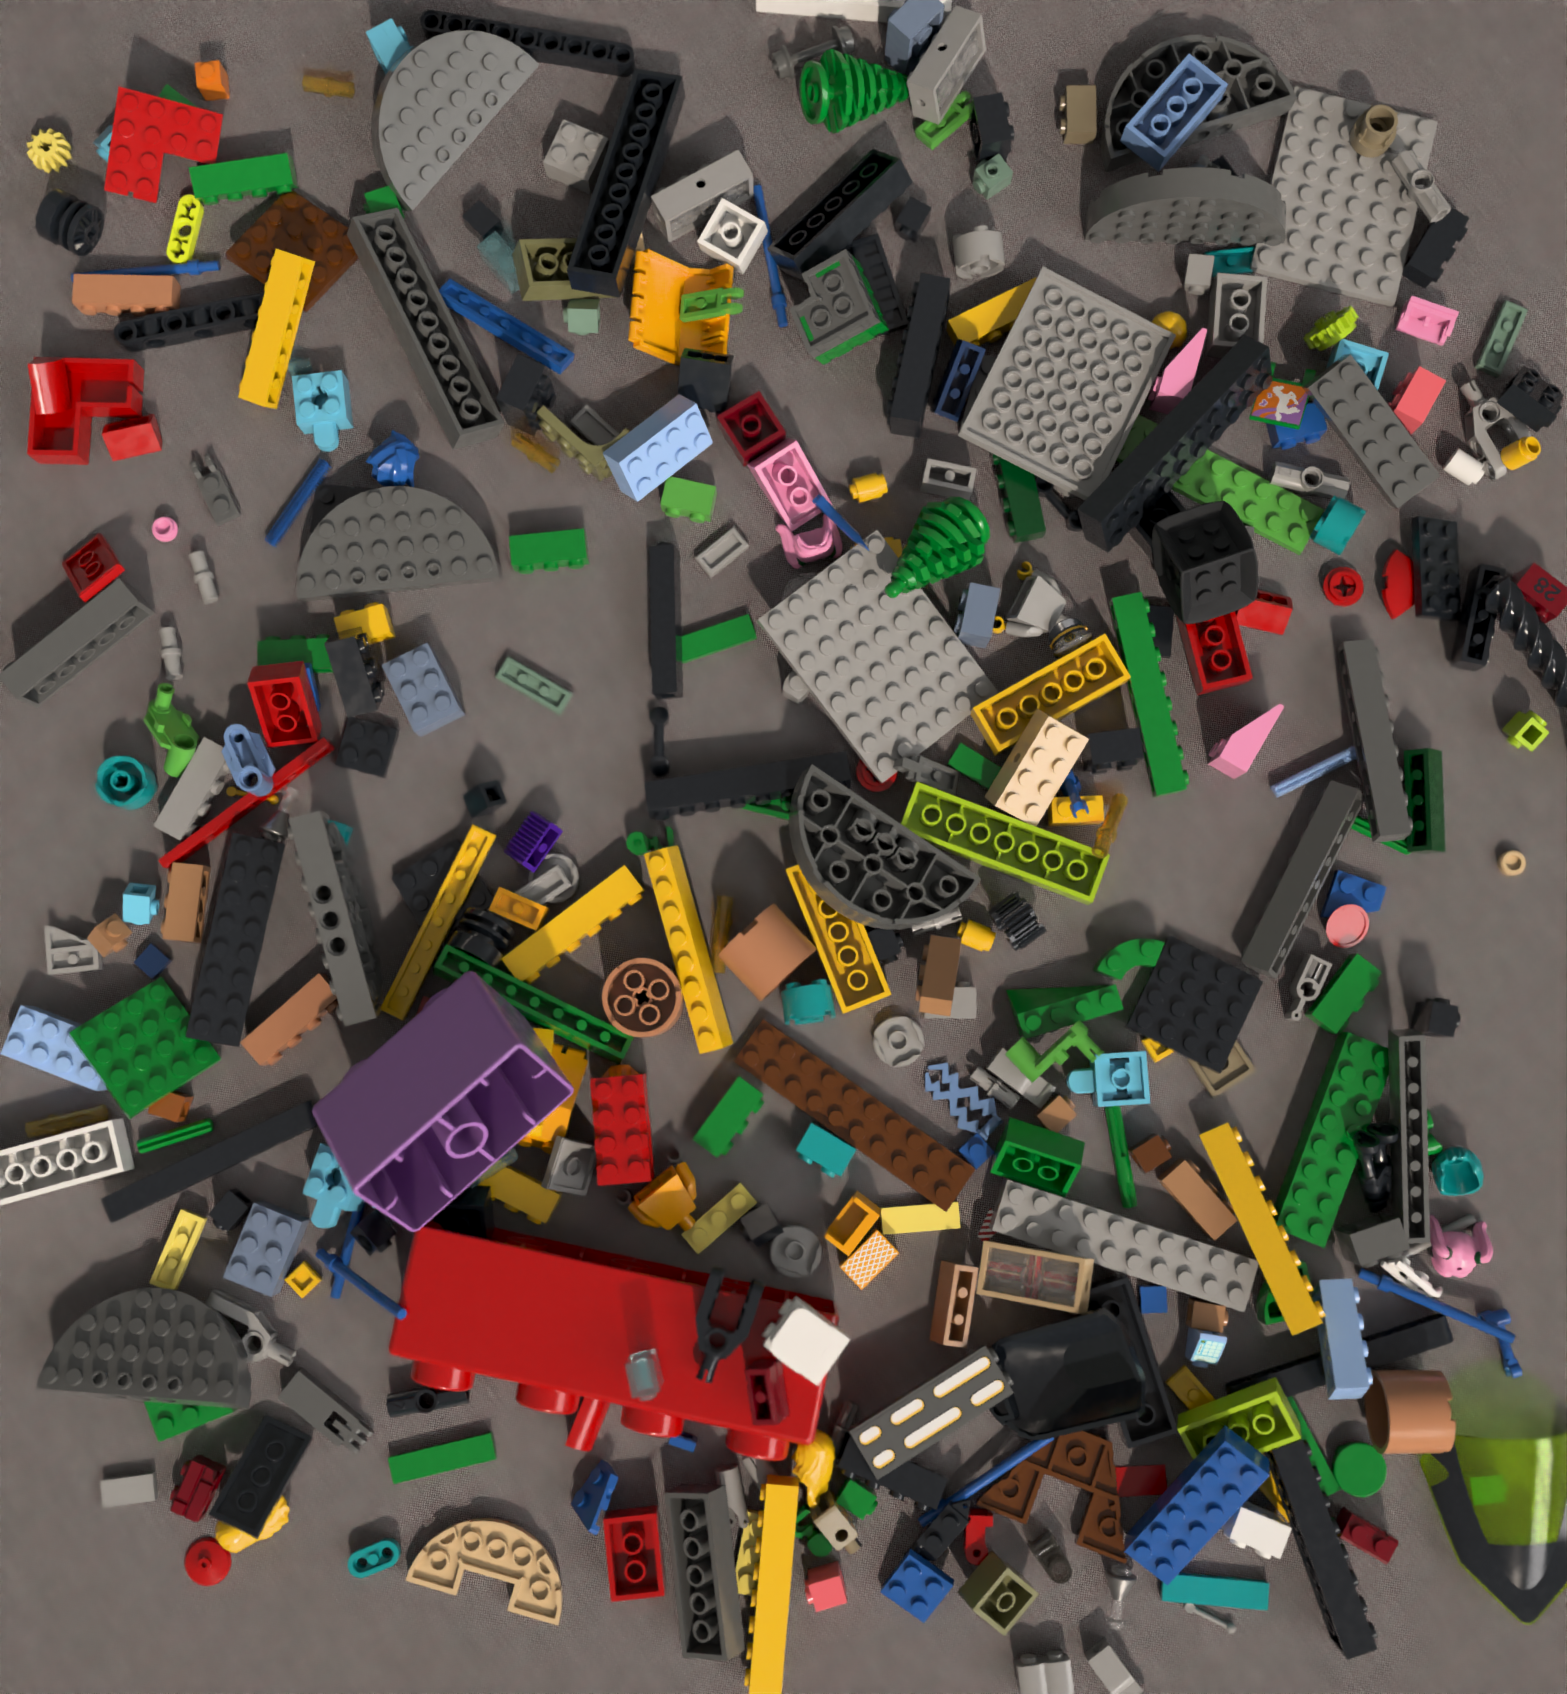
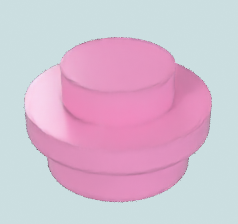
[152,517,178,542]

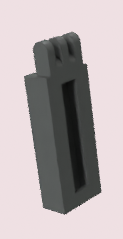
[278,1368,374,1454]

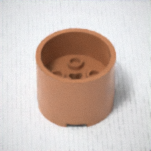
[719,903,817,1002]
[602,958,685,1037]
[1364,1370,1456,1454]

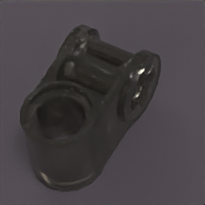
[1026,1527,1072,1584]

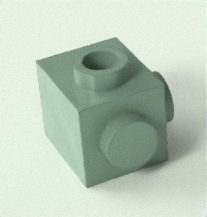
[973,154,1013,200]
[563,299,601,335]

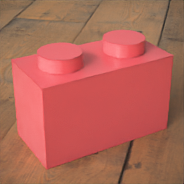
[804,1561,847,1612]

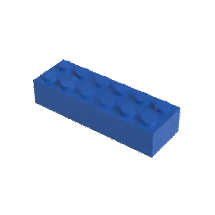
[1124,1425,1270,1586]

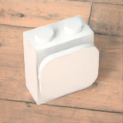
[762,1296,850,1386]

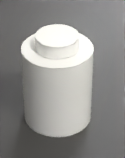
[1443,448,1485,486]

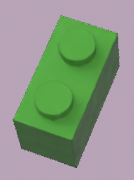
[660,476,717,523]

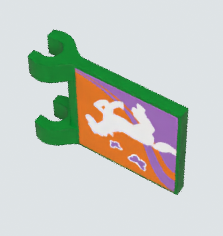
[1249,362,1316,430]

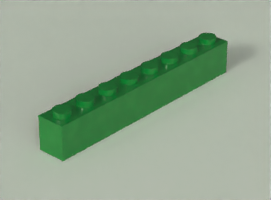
[1109,591,1189,798]
[433,944,634,1065]

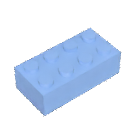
[603,394,713,502]
[0,1005,108,1091]
[1312,1279,1373,1400]

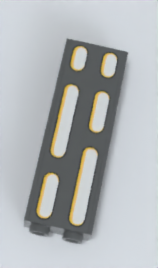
[848,1344,1014,1480]

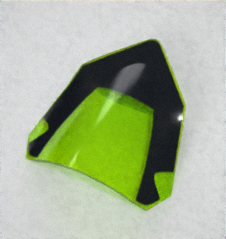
[1419,1431,1567,1625]

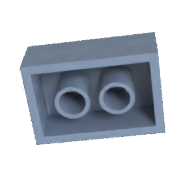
[884,0,945,76]
[382,642,465,737]
[223,1200,310,1297]

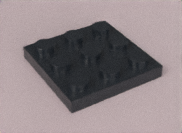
[391,838,494,933]

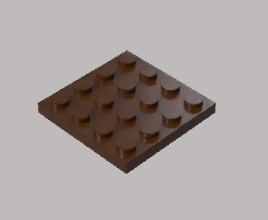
[225,190,358,313]

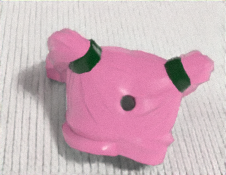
[775,514,842,569]
[1430,1215,1493,1278]

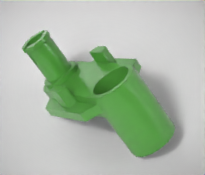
[143,683,199,778]
[1004,1020,1104,1083]

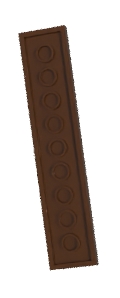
[734,1019,975,1212]

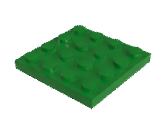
[69,977,221,1119]

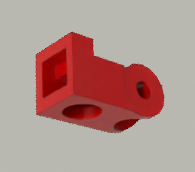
[963,1508,993,1565]

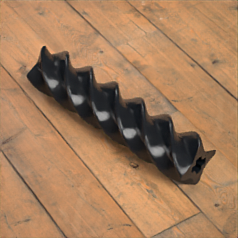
[1475,575,1567,707]

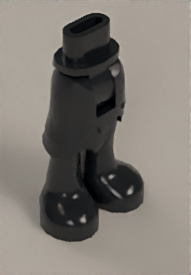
[1353,1122,1399,1213]

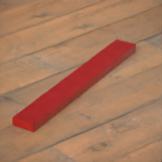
[158,737,335,869]

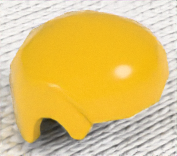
[1152,311,1187,350]

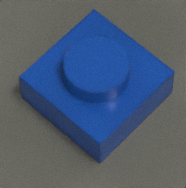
[957,1133,995,1170]

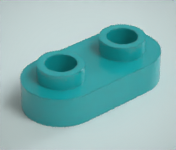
[347,1538,401,1578]

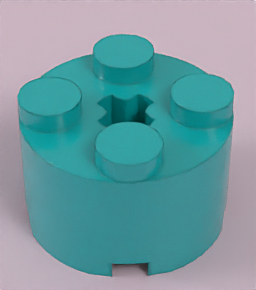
[1310,495,1366,556]
[95,756,158,810]
[781,979,836,1025]

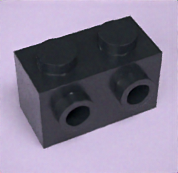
[1411,997,1461,1038]

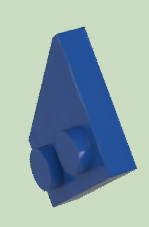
[1320,870,1387,918]
[570,1459,619,1535]

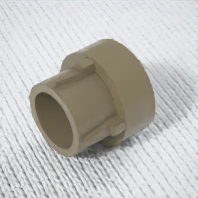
[1350,105,1398,158]

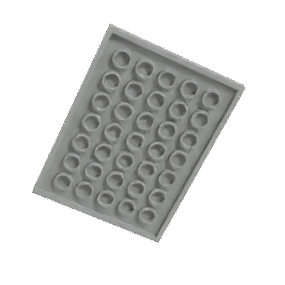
[1250,86,1438,307]
[958,267,1176,500]
[757,530,998,784]

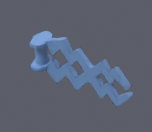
[925,1063,1004,1140]

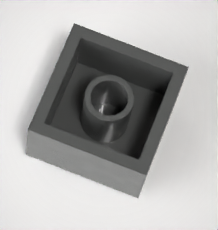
[1334,1213,1411,1268]

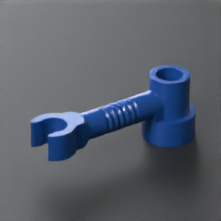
[1060,768,1089,818]
[1477,1308,1523,1379]

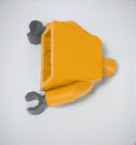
[616,1148,697,1231]

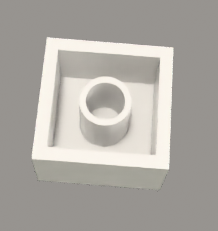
[697,198,768,274]
[1221,1501,1292,1559]

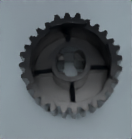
[988,890,1047,951]

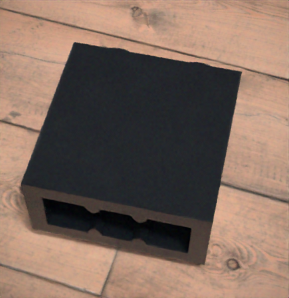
[677,348,734,413]
[1496,366,1564,433]

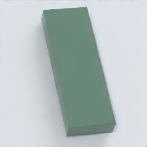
[1474,300,1528,378]
[495,656,573,716]

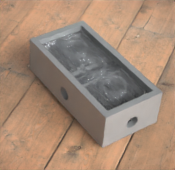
[907,6,986,125]
[651,150,754,243]

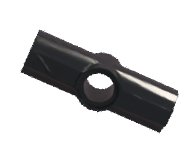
[386,1386,470,1418]

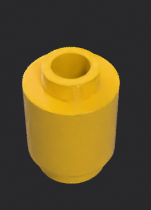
[1501,436,1541,470]
[849,472,888,503]
[956,919,996,952]

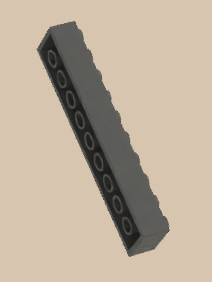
[347,208,504,450]

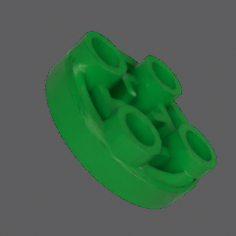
[1331,1441,1387,1497]

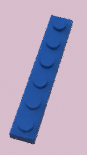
[439,279,575,375]

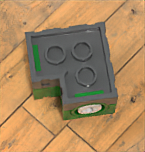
[789,249,889,365]

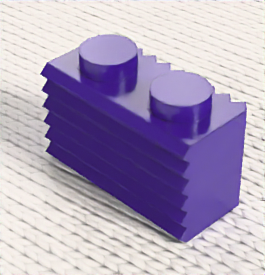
[504,811,563,873]

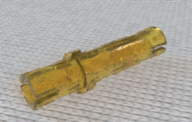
[1091,793,1129,858]
[711,896,733,974]
[25,1104,109,1138]

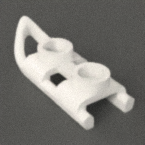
[1380,1256,1443,1298]

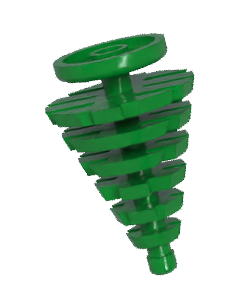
[799,49,909,134]
[884,496,990,599]

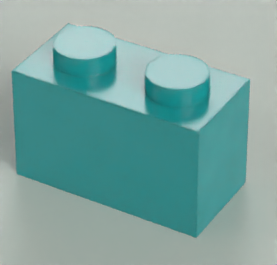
[796,1122,856,1178]

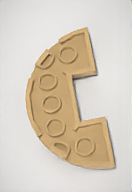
[405,1518,563,1626]

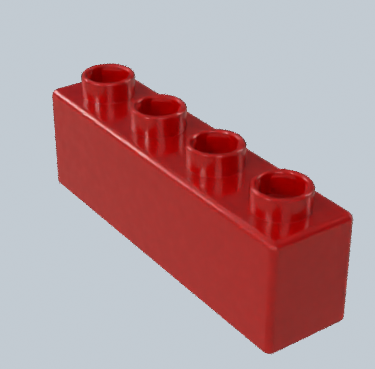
[388,1218,839,1461]

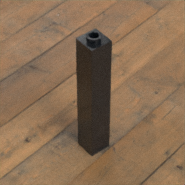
[649,542,683,700]

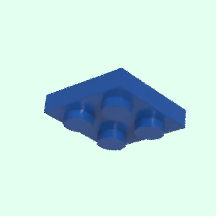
[880,1549,954,1623]

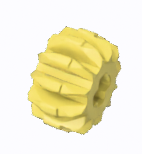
[27,128,72,173]

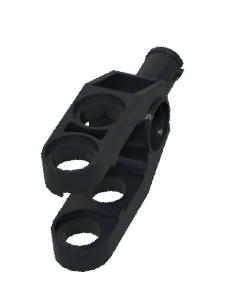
[695,1265,765,1383]

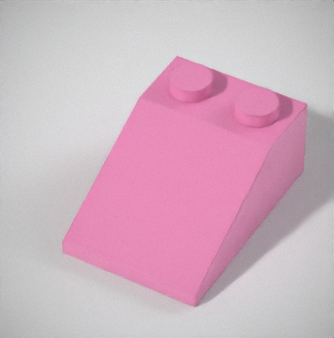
[1148,328,1207,414]
[747,438,832,531]
[1208,704,1284,779]

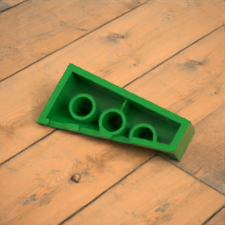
[1006,984,1124,1039]

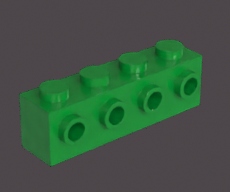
[189,153,298,205]

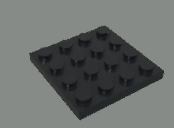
[1125,935,1263,1074]

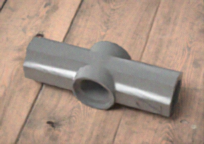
[1391,150,1451,223]
[1269,462,1350,499]

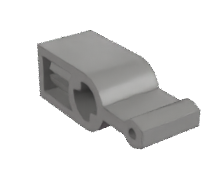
[1284,954,1332,1022]
[985,1047,1056,1109]
[1084,1637,1145,1694]

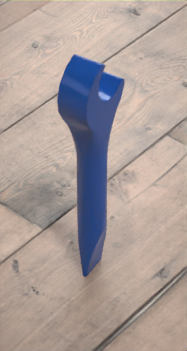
[812,494,869,551]

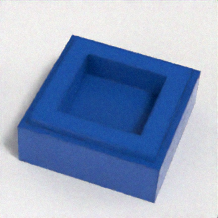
[1139,1285,1168,1314]
[668,1431,697,1452]

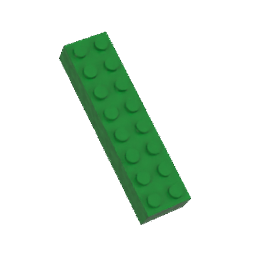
[1273,1032,1389,1248]

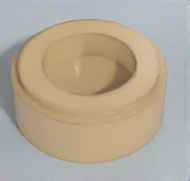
[1497,850,1526,876]

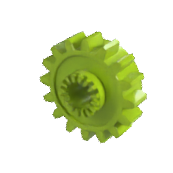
[1303,305,1359,351]

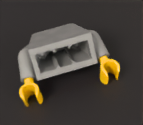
[992,561,1068,637]

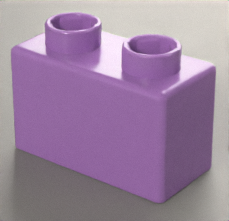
[312,971,574,1232]

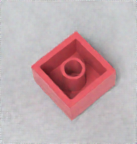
[1387,366,1446,435]

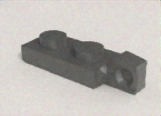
[893,756,960,796]

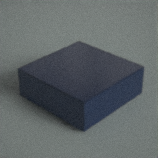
[133,943,172,979]

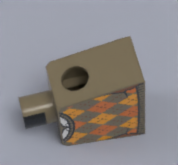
[809,1486,862,1554]

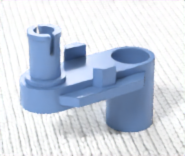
[221,724,276,797]

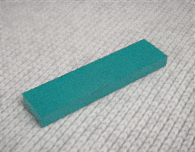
[1204,246,1255,277]
[1160,1573,1270,1611]

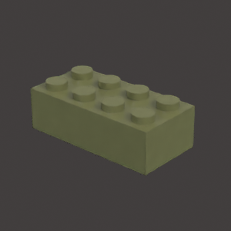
[512,238,617,301]

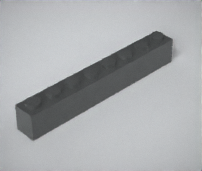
[1336,639,1413,843]
[1241,780,1365,979]
[1388,1029,1430,1244]

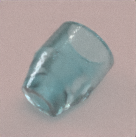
[288,357,313,379]

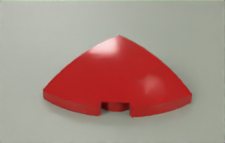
[1382,549,1415,619]

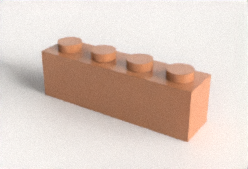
[72,274,181,316]
[240,973,339,1066]

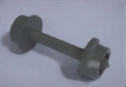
[771,25,855,79]

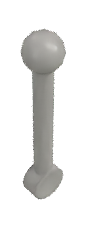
[1184,1603,1236,1634]

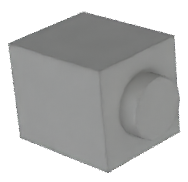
[1185,254,1214,295]

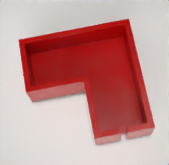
[104,86,223,203]
[27,357,144,465]

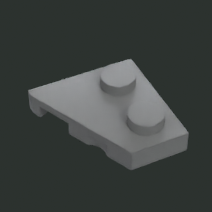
[44,925,103,975]

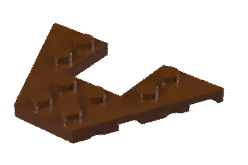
[975,1430,1127,1564]

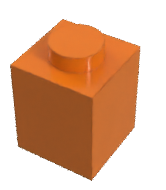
[195,60,230,101]

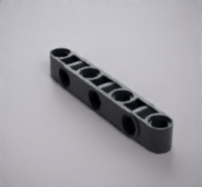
[114,292,265,352]

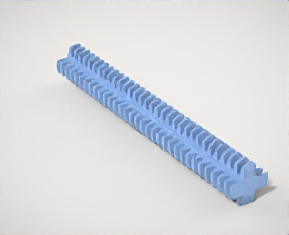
[1270,746,1357,798]

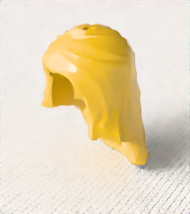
[791,1429,835,1508]
[215,1495,290,1553]

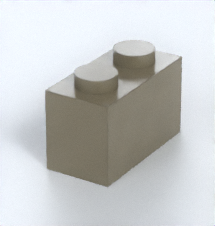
[1059,85,1097,144]

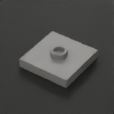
[541,1136,597,1196]

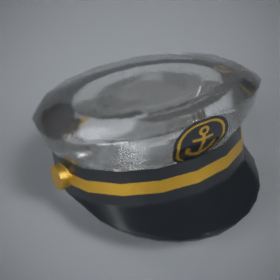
[1049,618,1093,658]

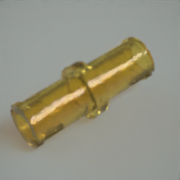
[302,75,355,99]
[511,433,560,474]

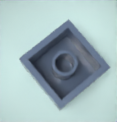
[953,582,1000,648]

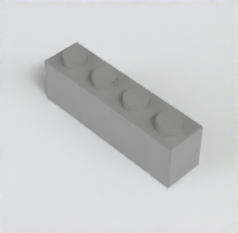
[153,737,230,841]

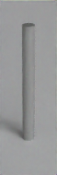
[1379,1213,1476,1270]

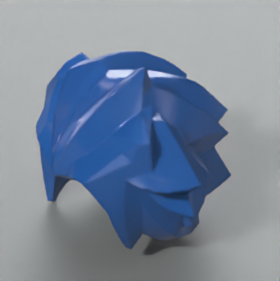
[366,430,420,487]

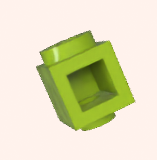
[1502,710,1550,752]

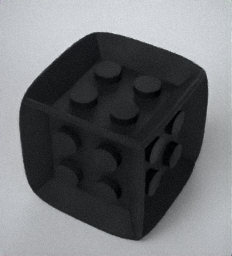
[1152,501,1258,624]

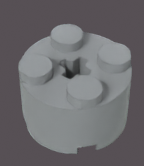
[953,225,1005,279]

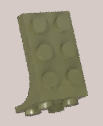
[536,405,630,482]

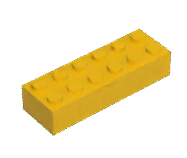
[970,634,1131,756]
[786,865,892,1014]

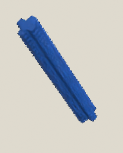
[264,459,332,547]

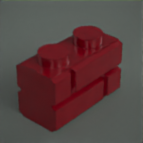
[744,1359,790,1425]
[169,1455,227,1522]
[1336,1506,1399,1565]

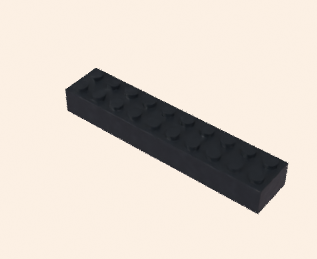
[567,68,685,298]
[1077,335,1273,553]

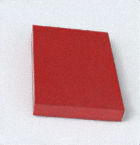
[61,533,125,602]

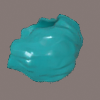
[1432,1146,1484,1196]

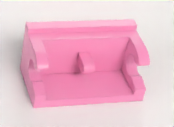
[1395,296,1459,346]

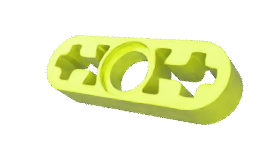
[167,194,204,264]

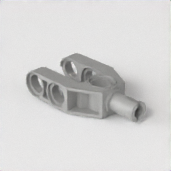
[1460,380,1539,481]
[206,1290,296,1367]

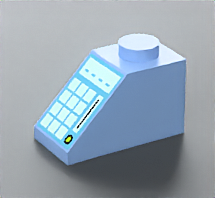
[1185,1327,1227,1368]

